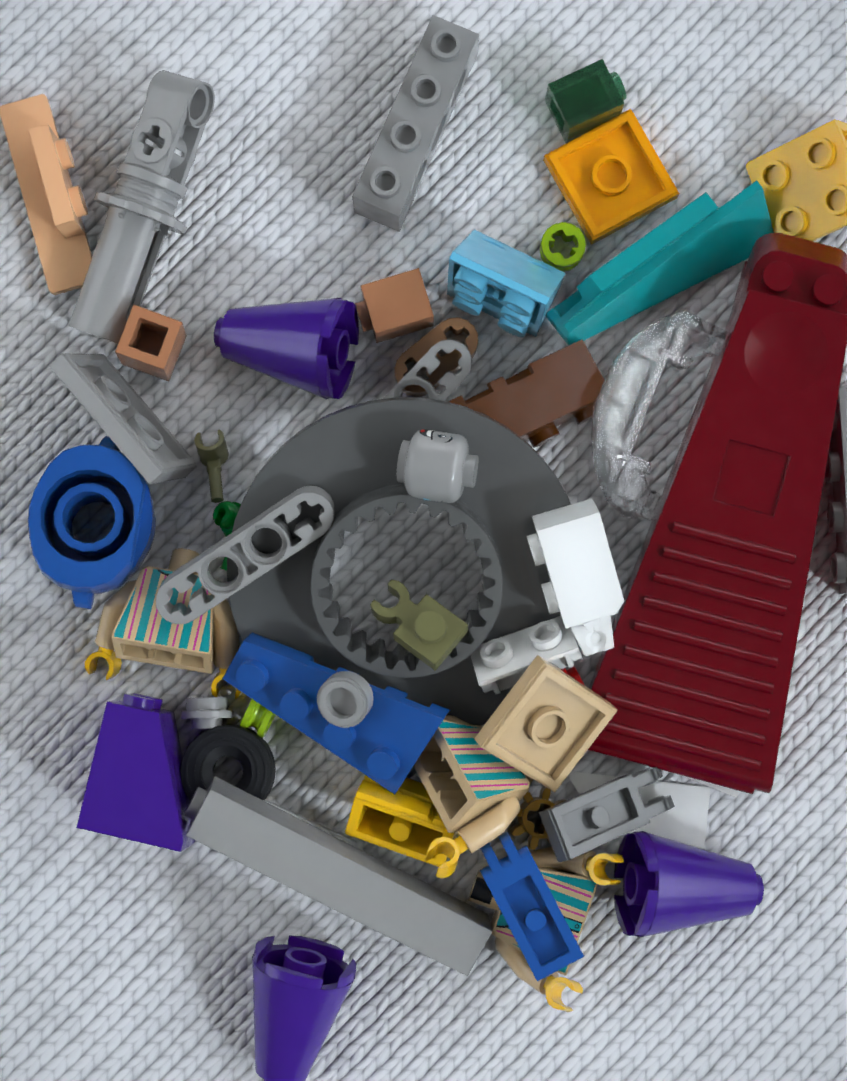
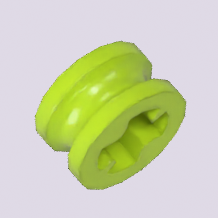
[539,222,586,272]
[240,699,276,738]

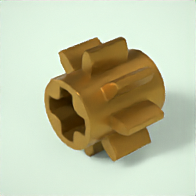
[510,786,566,850]

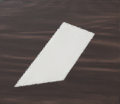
[568,771,710,848]

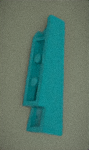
[545,181,774,345]

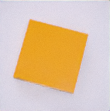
[543,109,680,245]

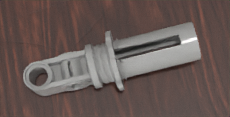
[69,70,215,344]

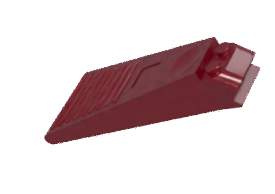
[588,233,847,794]

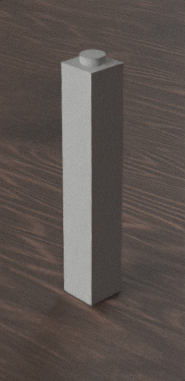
[184,776,492,976]

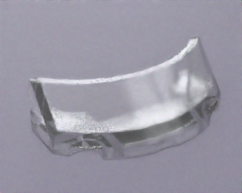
[591,311,728,521]

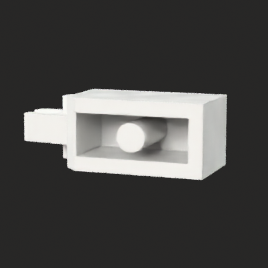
[527,498,624,656]

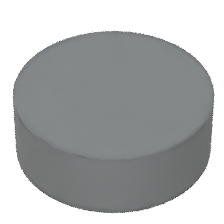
[317,671,373,728]

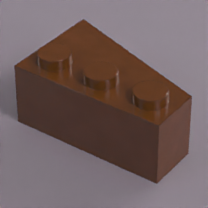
[448,339,611,448]

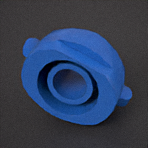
[28,436,156,609]

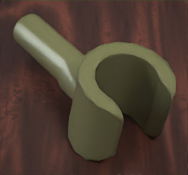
[194,430,229,503]

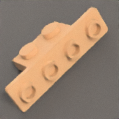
[0,94,92,295]

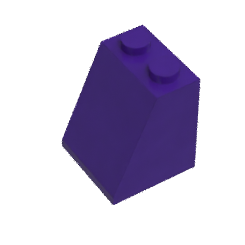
[76,693,195,852]

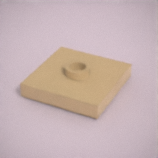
[474,655,618,792]

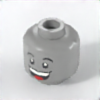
[396,429,479,503]

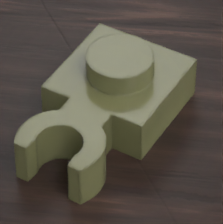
[370,579,468,671]

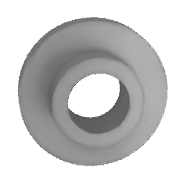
[181,697,233,729]

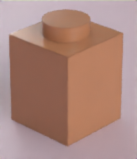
[355,268,434,343]
[115,304,187,381]

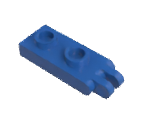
[480,832,584,981]

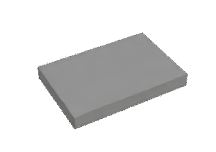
[49,353,197,484]

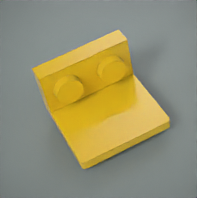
[746,119,847,241]

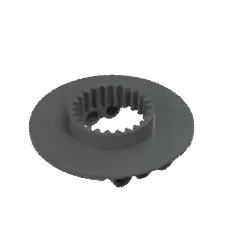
[227,397,571,726]

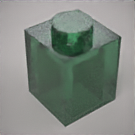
[545,59,626,143]

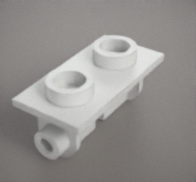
[471,616,582,694]

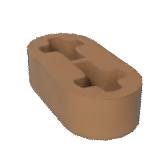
[394,317,478,397]

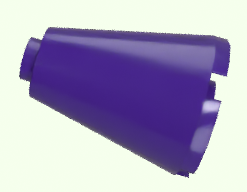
[214,298,359,399]
[614,831,764,937]
[252,935,357,1081]

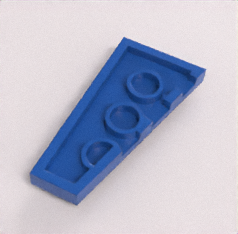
[222,632,450,794]

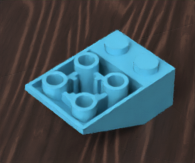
[447,230,566,337]

